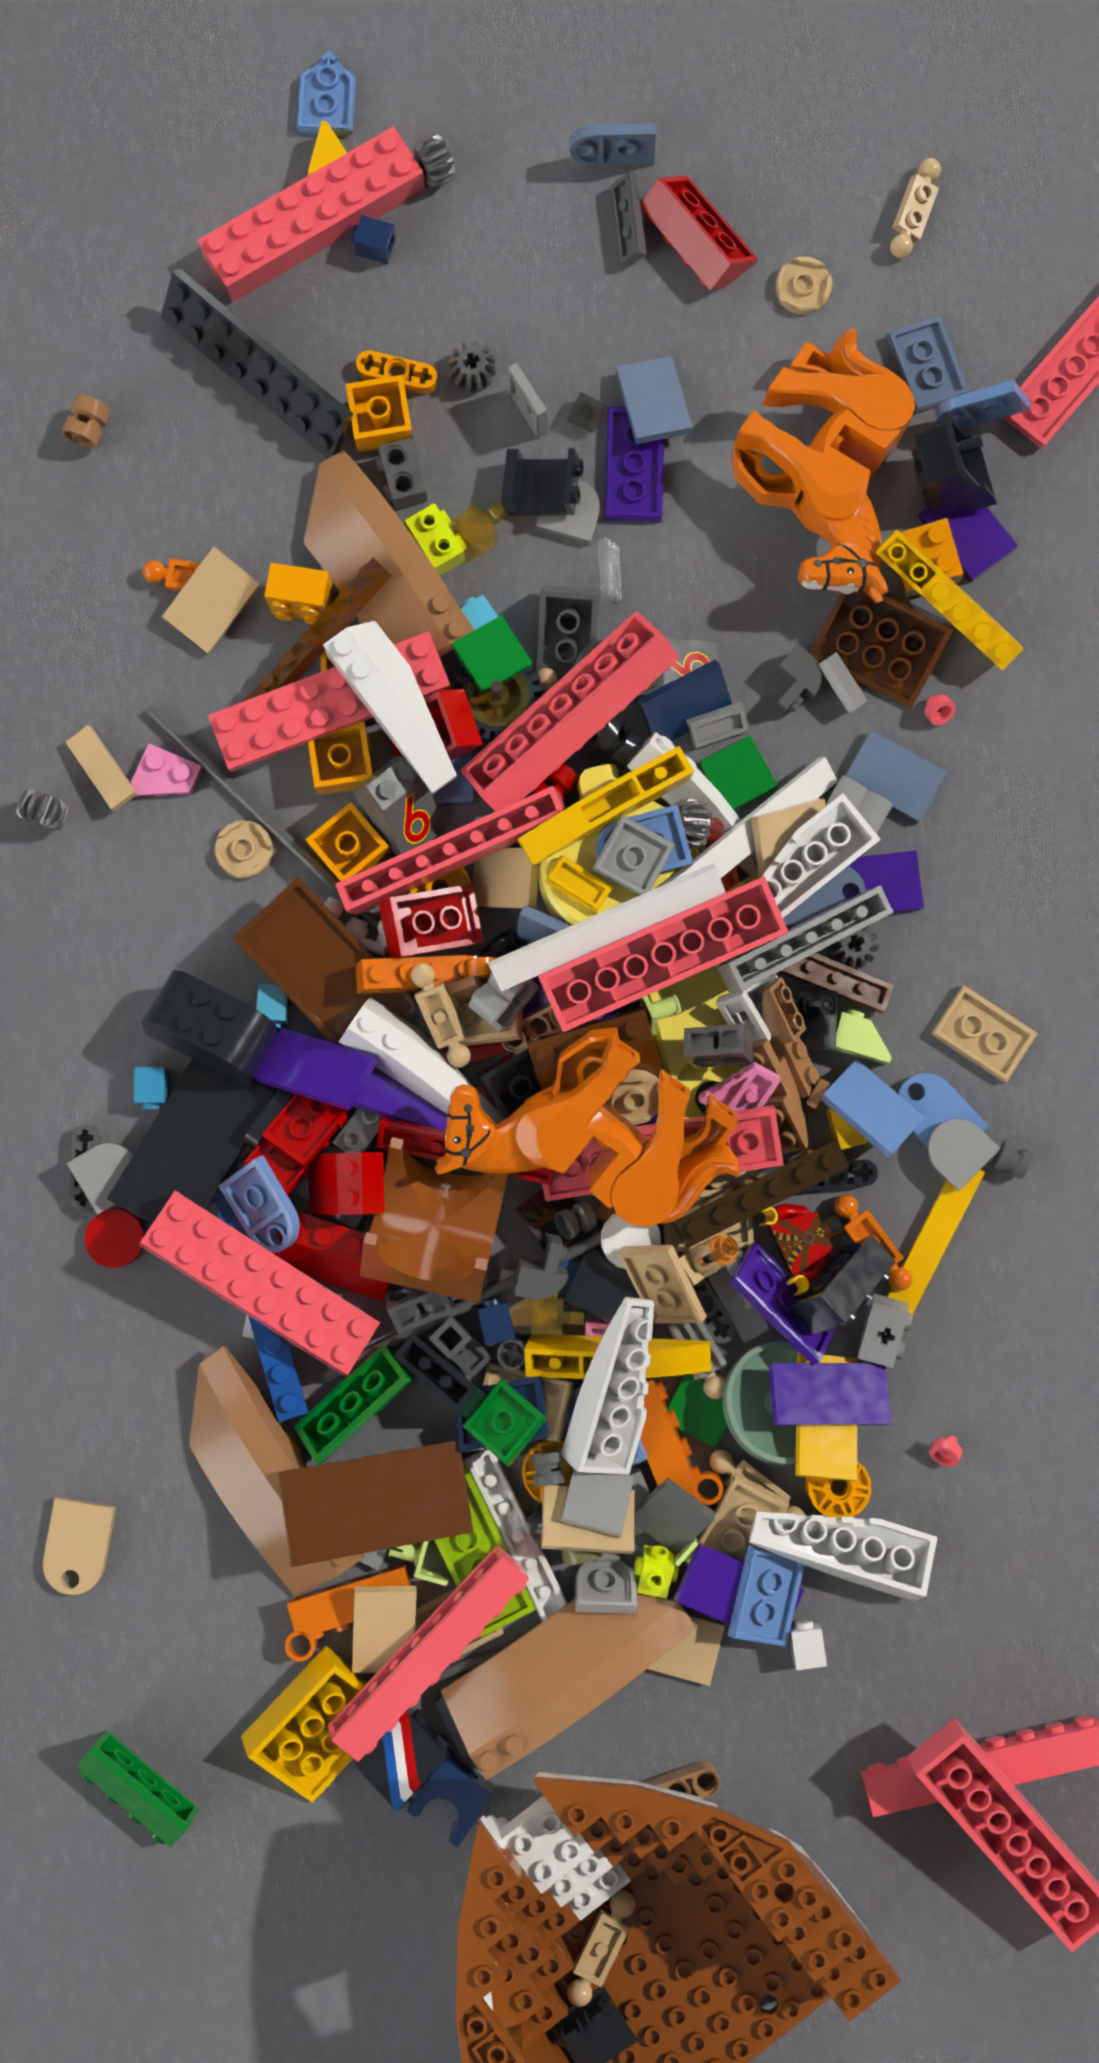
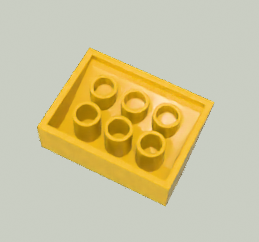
[241,1646,368,1803]

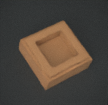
[447,975,484,1005]
[806,1079,831,1114]

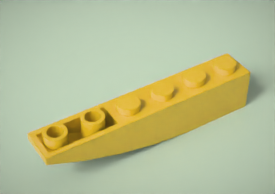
[876,529,1023,671]
[518,746,695,866]
[524,1333,711,1379]

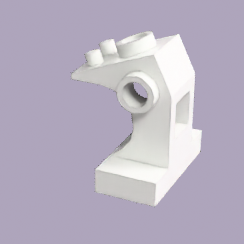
[716,974,778,1042]

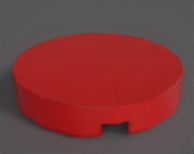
[85,1209,145,1268]

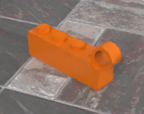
[355,955,496,994]
[640,1377,723,1505]
[285,1562,413,1662]

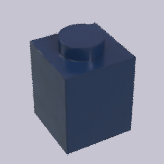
[350,215,396,264]
[478,1298,516,1345]

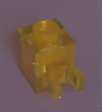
[453,501,506,557]
[531,1293,584,1336]

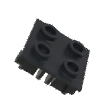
[791,991,838,1050]
[514,1189,583,1252]
[553,1985,638,2063]

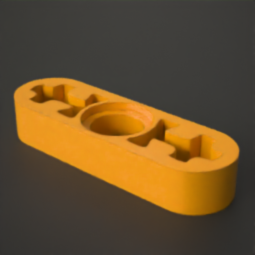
[356,350,438,394]

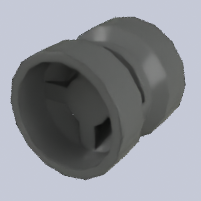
[992,1140,1033,1179]
[555,1201,597,1240]
[497,1337,527,1370]
[531,1451,564,1486]

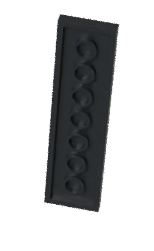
[160,268,353,459]

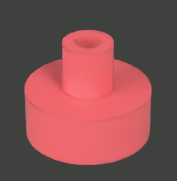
[924,694,956,726]
[929,1435,962,1467]

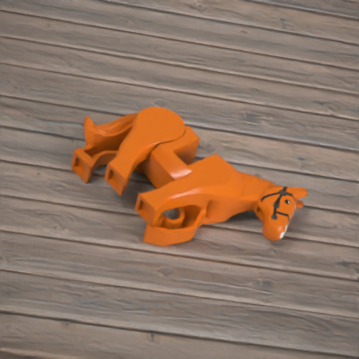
[730,328,915,603]
[435,1027,740,1227]

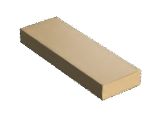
[66,725,138,811]

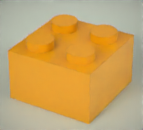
[345,375,414,453]
[897,518,963,599]
[264,563,335,625]
[308,722,374,795]
[305,802,392,882]

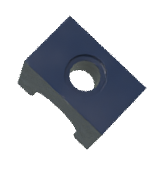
[407,1755,494,1848]

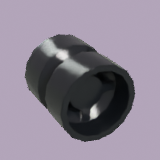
[587,716,643,769]

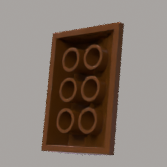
[810,591,954,708]
[527,1006,663,1090]

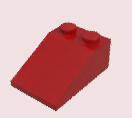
[387,689,483,761]
[378,884,484,958]
[309,1152,385,1215]

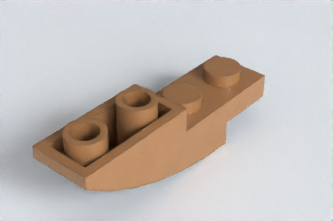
[762,976,819,1098]
[746,1039,808,1152]

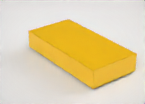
[545,854,613,914]

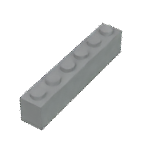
[716,885,894,994]

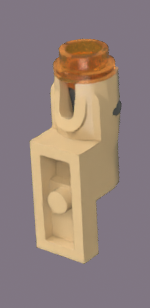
[678,1235,739,1286]

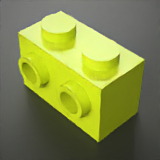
[405,503,467,576]

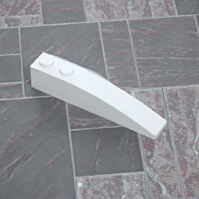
[323,621,457,794]
[627,732,761,880]
[761,793,881,918]
[339,997,503,1124]
[561,1297,655,1475]
[749,1512,937,1602]

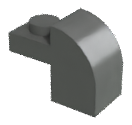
[775,644,822,717]
[512,1234,568,1299]
[429,1315,493,1379]

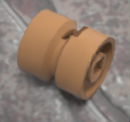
[61,394,111,449]

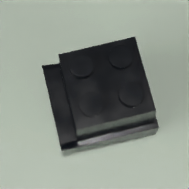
[911,411,997,516]

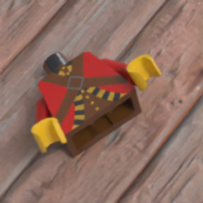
[759,1203,843,1296]

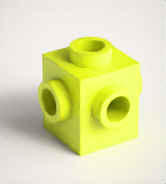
[633,1545,679,1599]

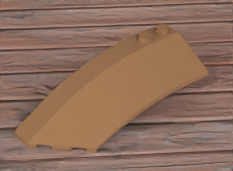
[303,449,474,660]
[189,1345,365,1597]
[441,1593,697,1781]

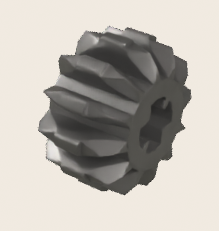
[414,134,456,188]
[448,341,496,393]
[16,789,69,831]
[674,798,713,850]
[830,925,880,969]

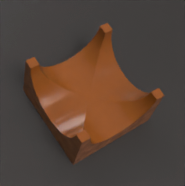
[360,1137,508,1303]

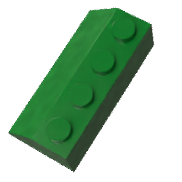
[294,1344,415,1465]
[76,1730,200,1848]

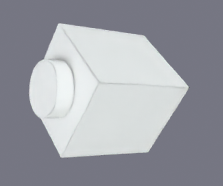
[789,1619,827,1670]

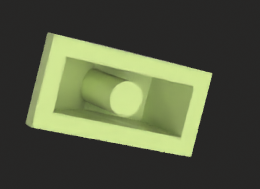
[835,1009,892,1065]

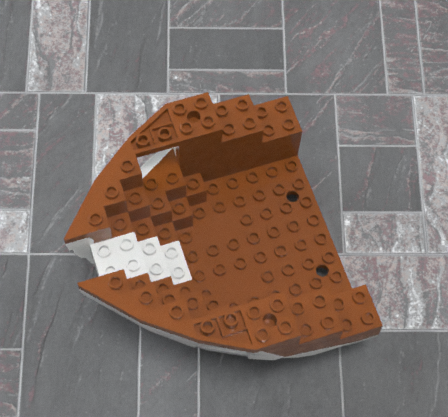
[456,1772,901,2063]

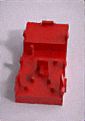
[242,1094,358,1196]

